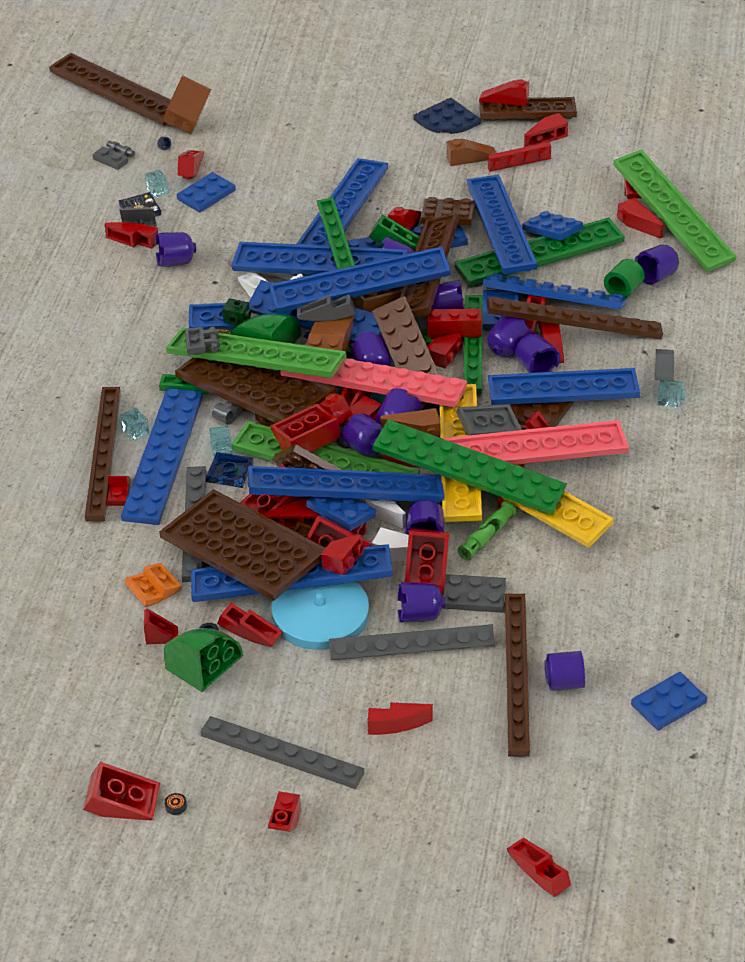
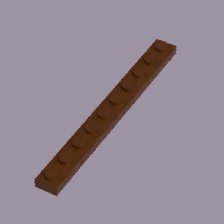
[487,297,663,339]
[85,387,121,521]
[505,594,530,757]

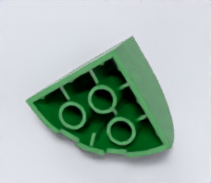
[230,313,301,344]
[164,628,244,692]

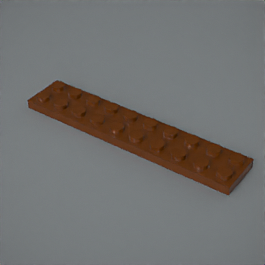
[49,53,171,126]
[400,213,459,317]

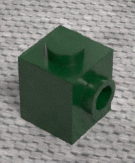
[222,298,251,326]

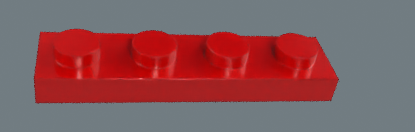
[487,142,552,172]

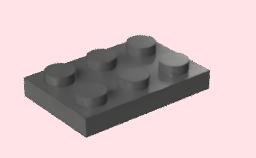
[456,404,522,436]
[443,574,506,613]

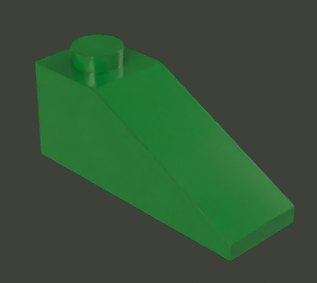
[369,214,420,252]

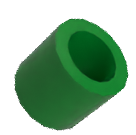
[604,259,645,298]

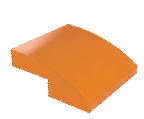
[125,563,182,607]

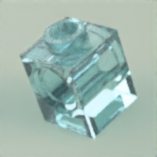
[145,170,169,198]
[657,380,686,408]
[120,407,149,440]
[209,425,232,457]

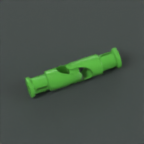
[458,501,517,561]

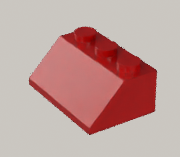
[427,308,482,338]
[270,404,341,452]
[306,515,372,548]

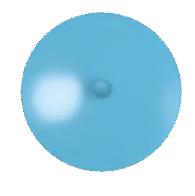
[272,581,369,650]

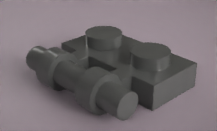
[93,141,135,170]
[185,327,220,355]

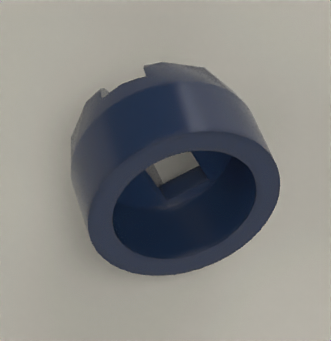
[157,137,172,150]

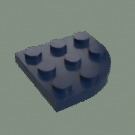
[413,97,481,134]

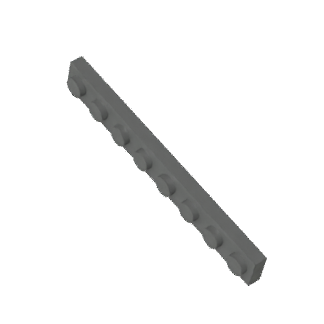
[182,466,206,582]
[329,624,495,660]
[201,716,364,789]

